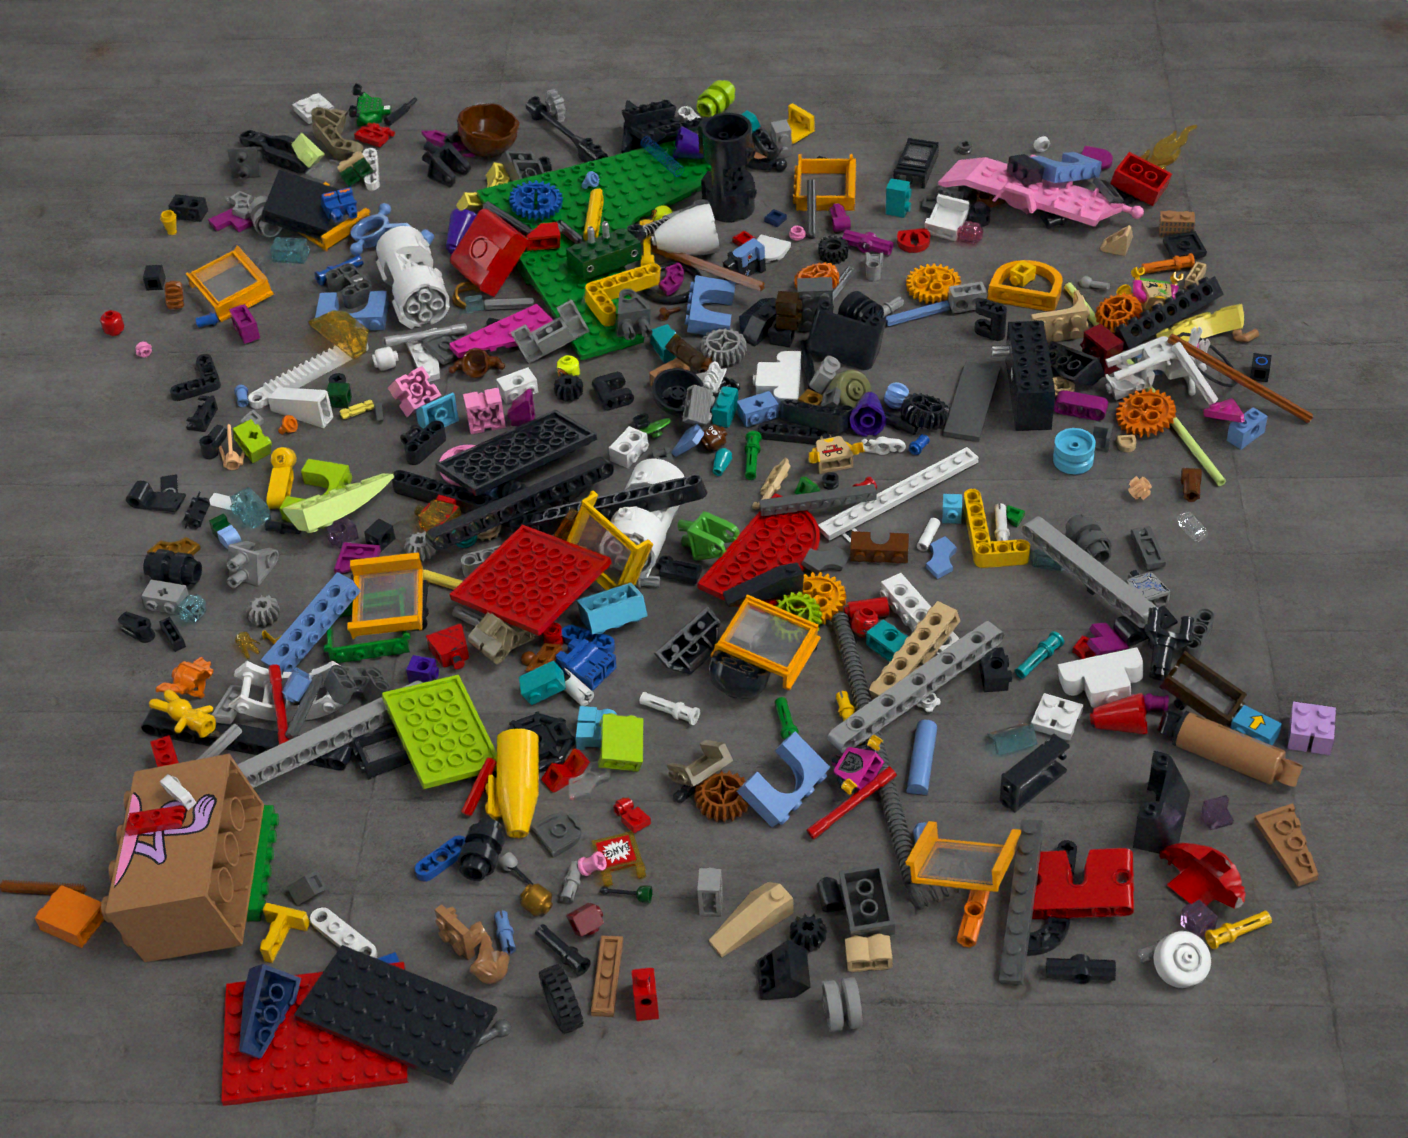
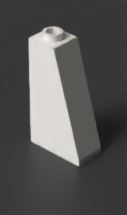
[268,387,333,428]

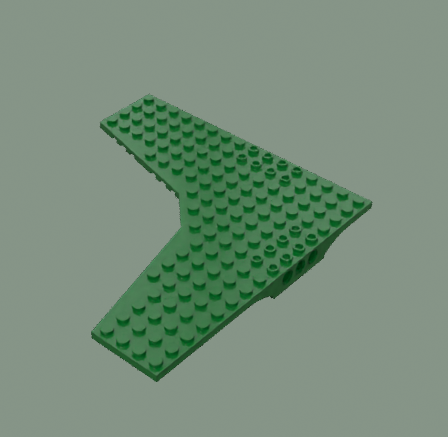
[477,140,711,360]

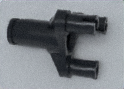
[1144,607,1194,681]

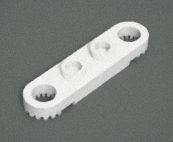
[310,908,378,958]

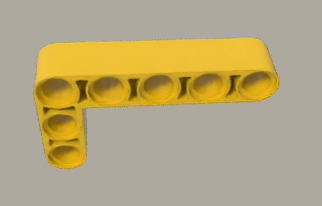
[585,263,661,326]
[963,489,1030,568]

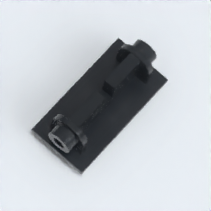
[183,491,210,529]

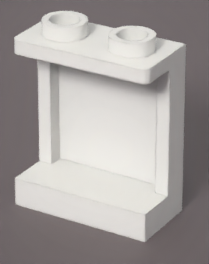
[925,194,969,241]

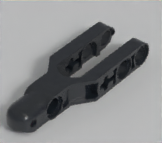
[239,130,308,174]

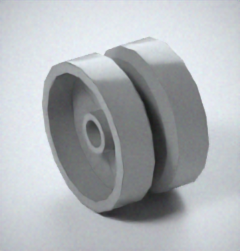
[822,977,863,1032]

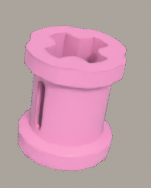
[578,852,606,876]

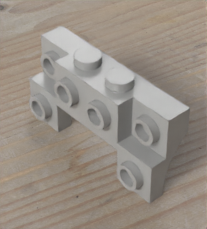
[511,300,589,364]

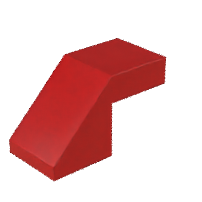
[541,749,590,792]

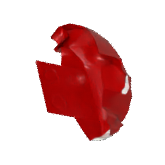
[1159,843,1246,911]

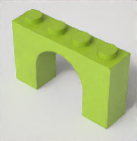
[280,459,352,529]

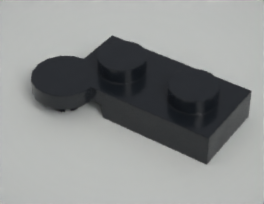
[658,555,702,584]

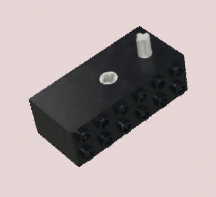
[992,320,1055,431]

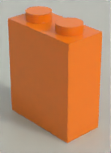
[35,885,104,948]

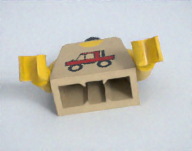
[809,433,865,474]

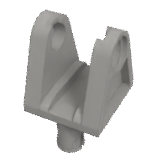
[227,541,279,588]

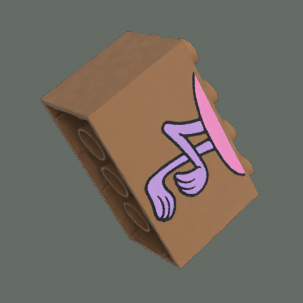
[101,754,264,962]

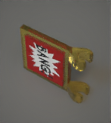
[592,831,647,887]

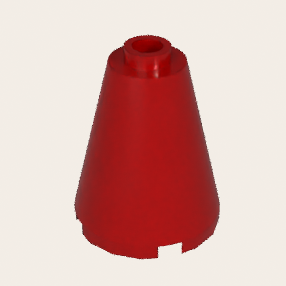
[1090,693,1148,734]

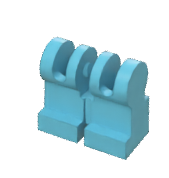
[576,706,617,750]

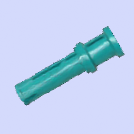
[1015,631,1065,679]

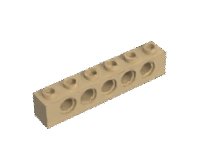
[869,601,960,700]

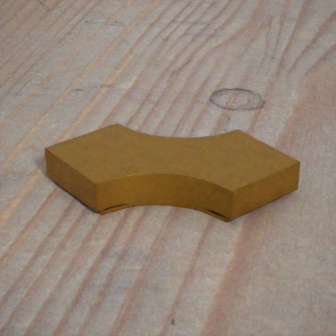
[147,537,201,555]

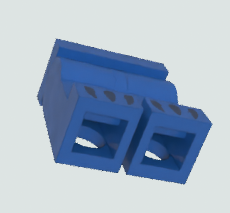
[556,639,617,691]

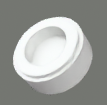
[1033,136,1050,152]

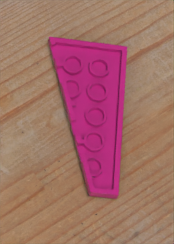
[449,304,553,358]

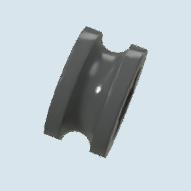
[958,140,972,155]

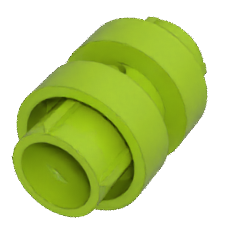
[696,80,735,118]

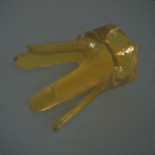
[235,632,261,659]

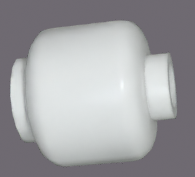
[372,346,399,371]

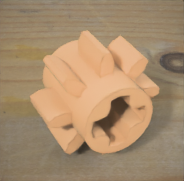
[1128,476,1152,500]

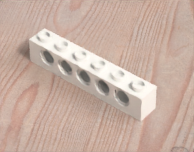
[880,573,959,657]

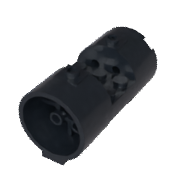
[698,113,757,223]

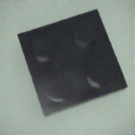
[1163,231,1207,259]

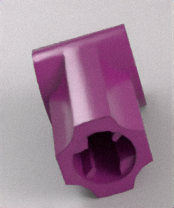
[830,203,851,232]

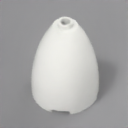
[651,204,719,255]

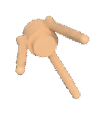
[219,424,245,470]

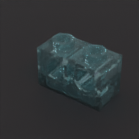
[230,487,271,529]

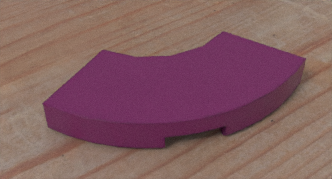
[659,263,684,296]

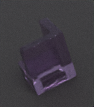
[1201,795,1234,830]

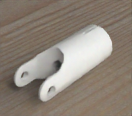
[564,668,594,706]

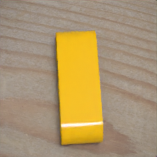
[267,467,294,509]

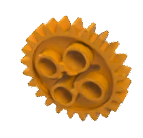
[906,263,961,304]
[783,572,847,625]

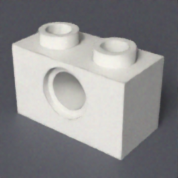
[496,367,538,404]

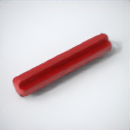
[461,757,497,817]

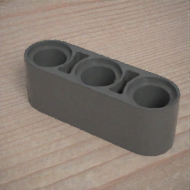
[1182,608,1215,659]

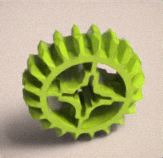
[769,592,823,643]

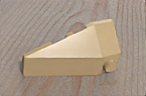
[709,882,794,957]

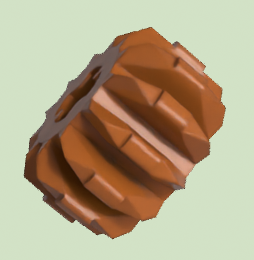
[165,281,184,310]

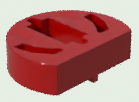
[897,228,930,253]

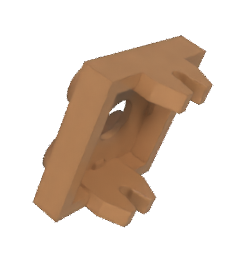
[435,904,482,961]

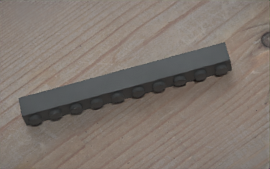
[759,484,877,516]

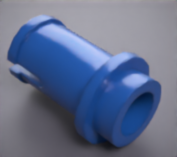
[195,312,218,328]
[909,434,930,455]

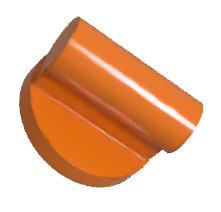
[278,415,298,434]

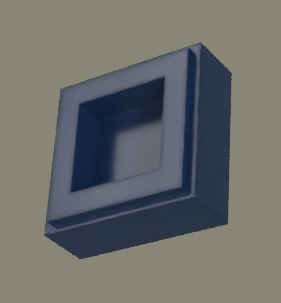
[764,209,787,227]

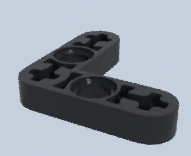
[170,354,221,401]

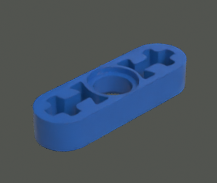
[562,625,615,653]
[415,835,465,882]

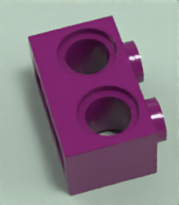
[229,304,260,344]

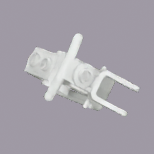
[1105,327,1210,400]

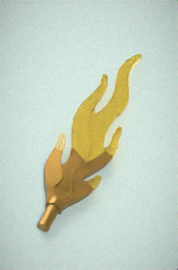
[1141,125,1197,170]

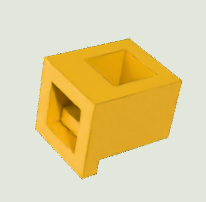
[1009,260,1036,287]

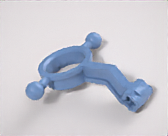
[350,203,434,256]

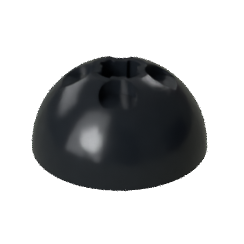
[652,368,705,416]

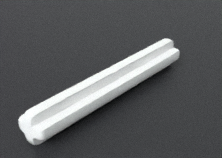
[1171,342,1218,405]

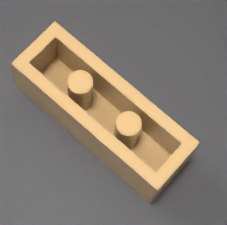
[1184,262,1207,289]

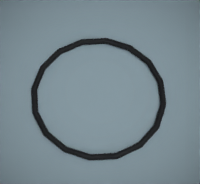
[1177,332,1238,387]

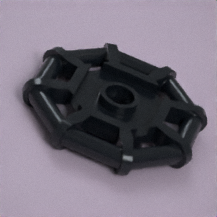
[507,711,575,772]

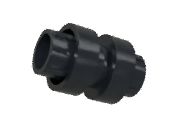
[143,549,202,587]
[458,818,505,881]

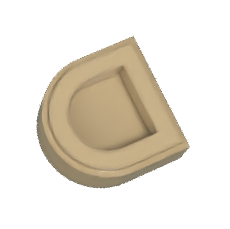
[1116,435,1136,452]

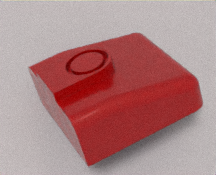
[450,209,530,297]

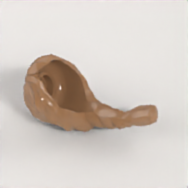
[470,922,510,984]

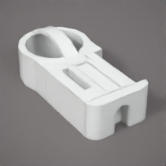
[678,106,700,122]
[159,774,196,810]

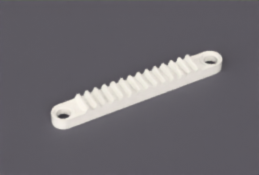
[248,336,368,409]

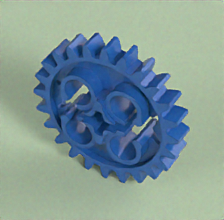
[509,180,563,220]

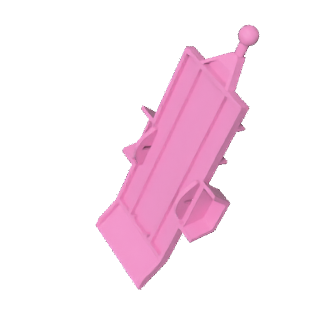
[938,155,1144,227]

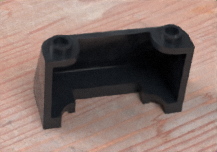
[806,299,886,370]
[1133,751,1190,854]

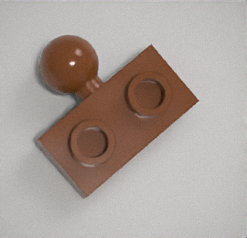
[521,643,563,673]

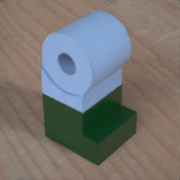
[209,513,241,549]

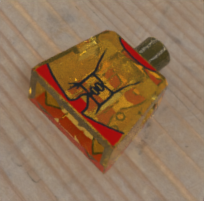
[414,500,461,540]

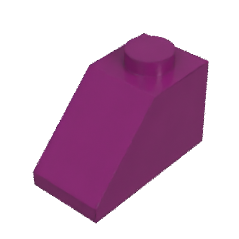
[507,389,536,426]

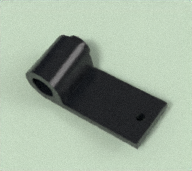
[126,480,186,511]
[1113,605,1178,646]
[816,877,845,912]

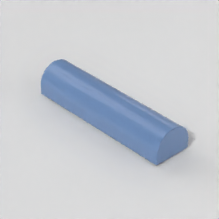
[907,720,937,795]

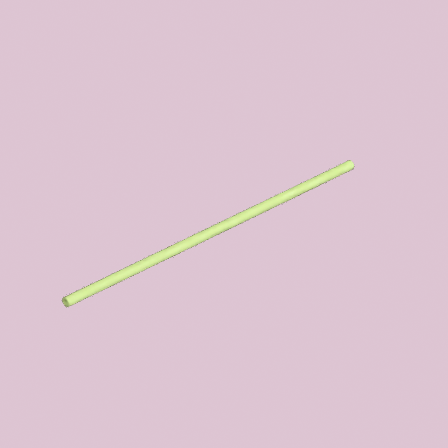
[1064,282,1226,486]

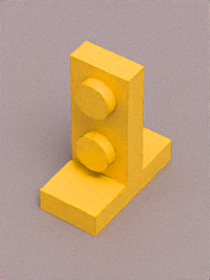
[260,903,310,963]

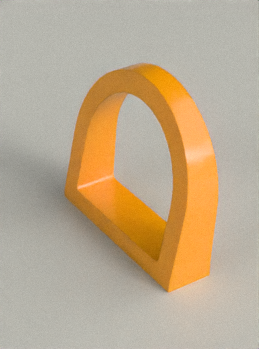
[987,260,1063,312]

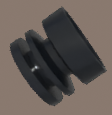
[838,291,884,323]

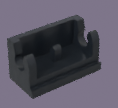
[186,395,218,432]

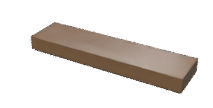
[591,936,623,1017]

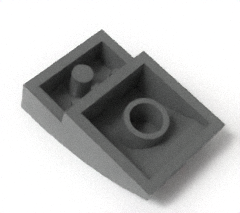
[500,151,544,181]

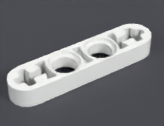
[363,148,380,190]

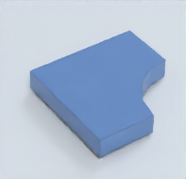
[671,424,704,457]

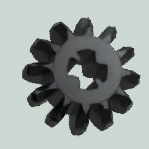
[554,373,583,402]
[789,913,827,952]

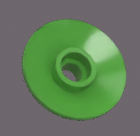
[639,418,671,438]

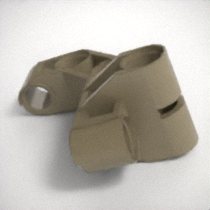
[311,107,363,160]
[468,612,538,664]

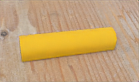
[583,189,604,241]

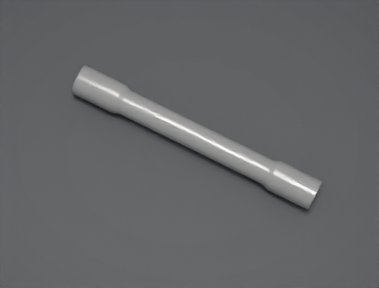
[383,323,467,347]

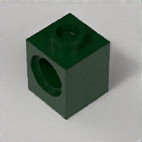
[326,383,352,408]

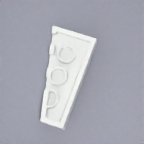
[406,328,440,382]

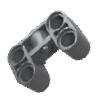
[325,263,373,309]
[324,665,390,705]

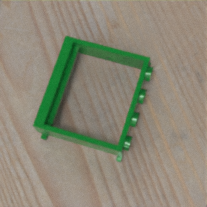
[324,587,411,663]

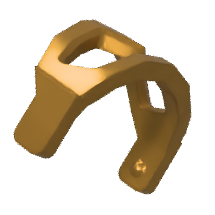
[452,282,481,309]

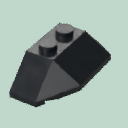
[739,297,779,347]
[654,606,721,674]

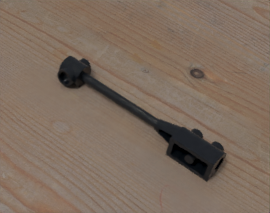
[526,96,609,163]

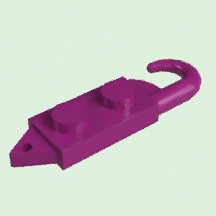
[421,129,475,157]

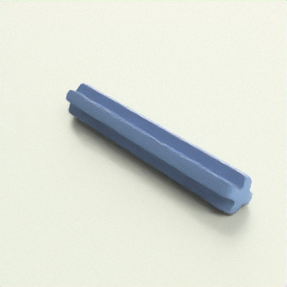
[885,301,950,326]

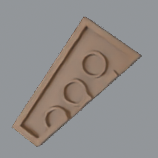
[1254,803,1318,887]

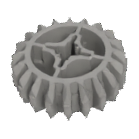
[700,328,747,367]

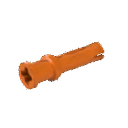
[1141,253,1195,274]

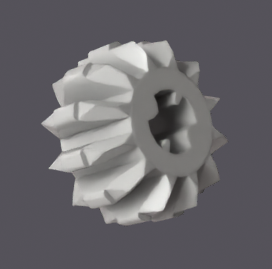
[404,531,436,562]
[246,595,280,627]

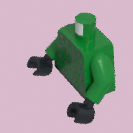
[349,83,392,126]

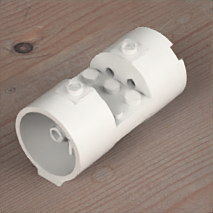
[376,226,450,329]
[600,459,684,579]

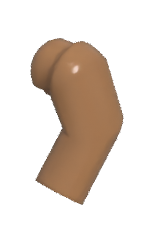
[1232,329,1259,342]

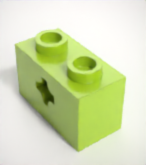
[233,419,272,463]

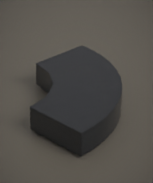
[1027,917,1071,956]

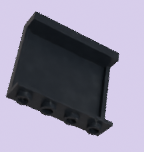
[261,170,340,240]

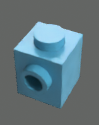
[942,494,962,524]

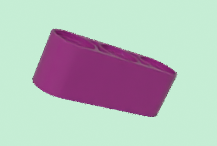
[1054,390,1109,421]

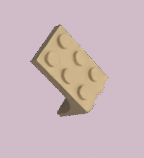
[1031,290,1090,343]

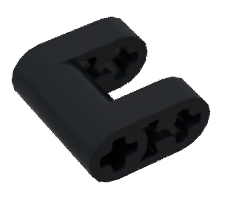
[974,299,1007,341]
[591,372,634,411]

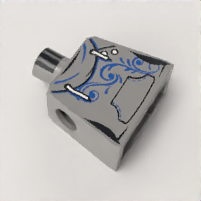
[1126,570,1170,608]

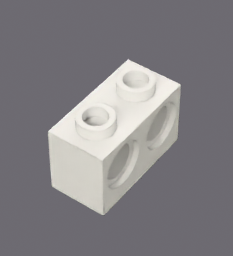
[609,426,649,468]

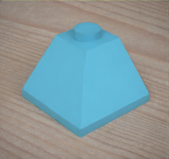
[416,393,459,428]

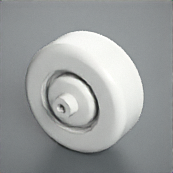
[1154,931,1211,988]

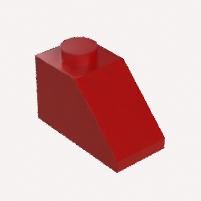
[527,222,560,251]

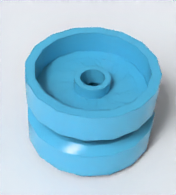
[1053,428,1096,475]

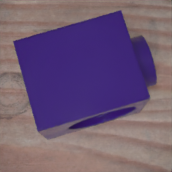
[406,655,439,683]

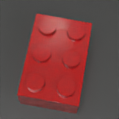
[1110,152,1172,206]

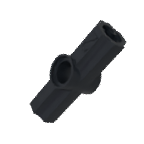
[1046,954,1116,985]

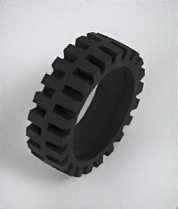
[539,963,584,1034]

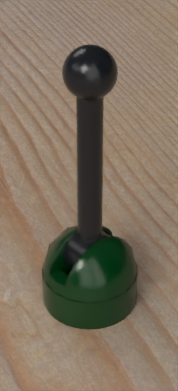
[600,885,653,903]

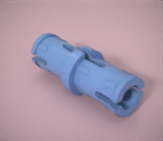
[494,911,516,954]

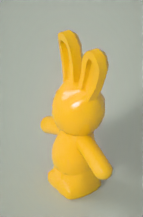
[149,690,216,738]

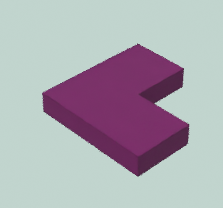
[208,208,253,232]
[1087,623,1130,656]

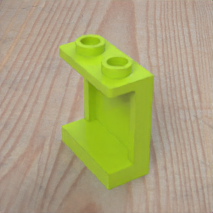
[598,713,643,772]

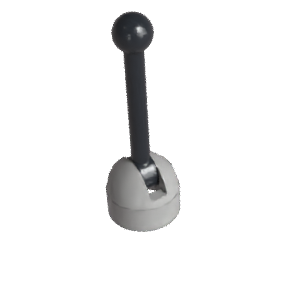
[499,852,533,885]

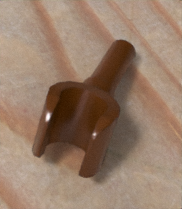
[659,307,681,321]

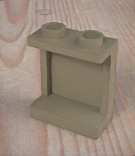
[667,740,733,787]

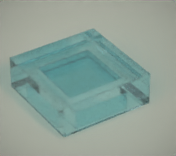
[465,295,484,314]

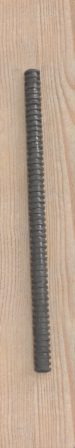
[831,613,922,889]

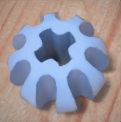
[884,382,909,409]

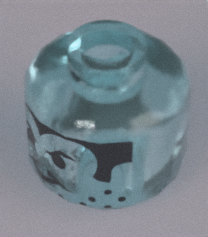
[177,594,207,622]

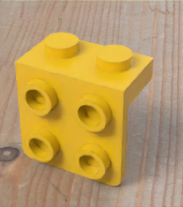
[787,103,815,144]

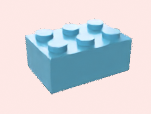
[577,583,648,634]

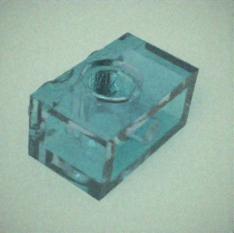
[270,237,310,264]

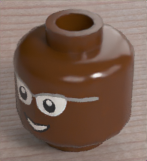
[700,424,727,451]

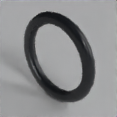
[642,261,702,304]

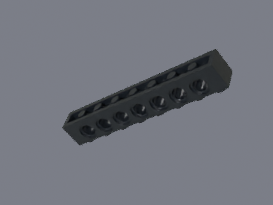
[1112,276,1224,352]

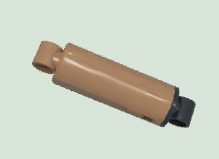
[1157,710,1303,787]

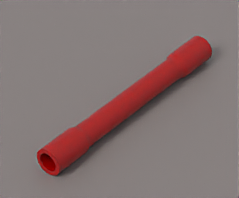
[268,664,291,745]
[806,766,897,840]

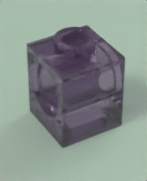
[327,516,359,549]
[1180,900,1218,939]

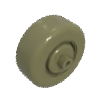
[829,370,872,409]

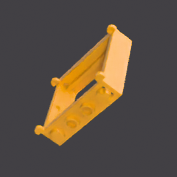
[793,154,856,211]

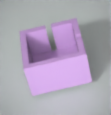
[1287,702,1336,755]

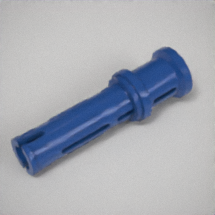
[314,255,364,286]

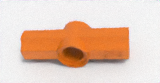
[957,889,990,948]

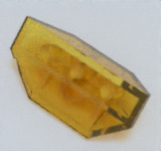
[308,310,369,359]

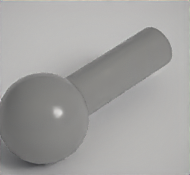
[1079,276,1110,290]

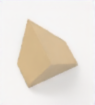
[1100,225,1133,256]

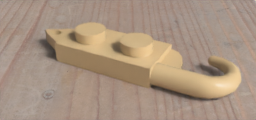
[752,457,791,510]

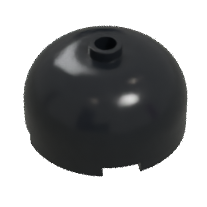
[709,650,771,698]

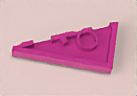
[1203,398,1245,423]

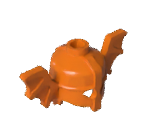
[156,657,213,699]

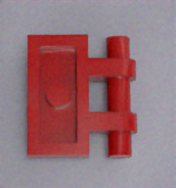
[354,123,395,147]

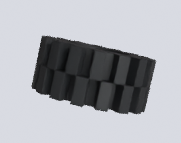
[818,235,848,265]

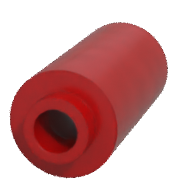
[844,597,889,621]

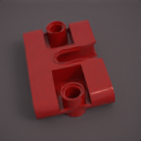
[1032,848,1135,919]

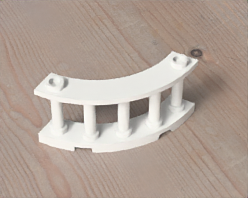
[228,661,343,722]

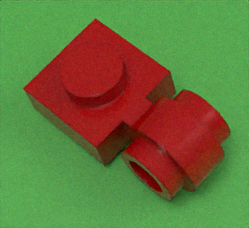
[613,797,651,833]

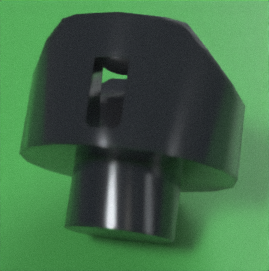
[968,202,991,227]

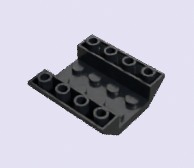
[622,100,702,146]

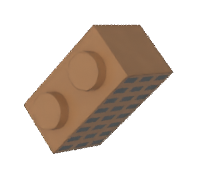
[1159,211,1195,237]

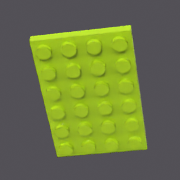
[382,675,497,789]

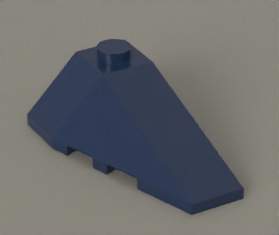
[239,964,301,1059]

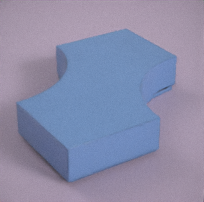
[926,536,957,579]

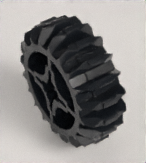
[900,393,950,430]

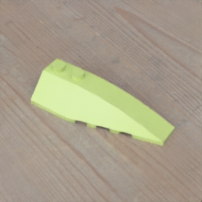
[283,473,394,533]

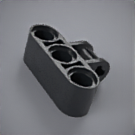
[400,421,446,465]

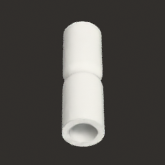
[917,518,940,552]

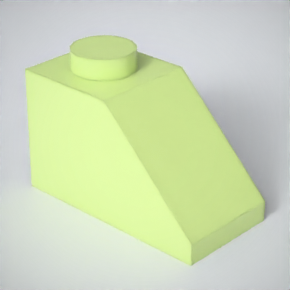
[292,133,325,168]

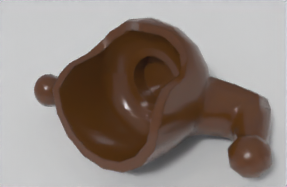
[448,348,505,378]

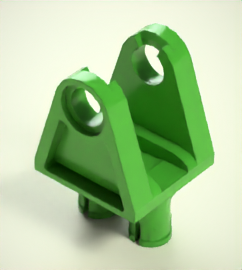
[677,511,740,561]

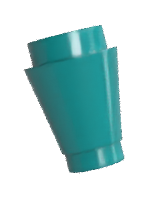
[712,448,732,476]

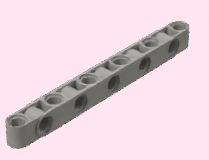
[827,621,1005,754]

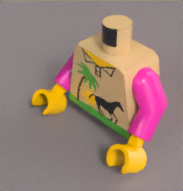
[1131,267,1183,311]

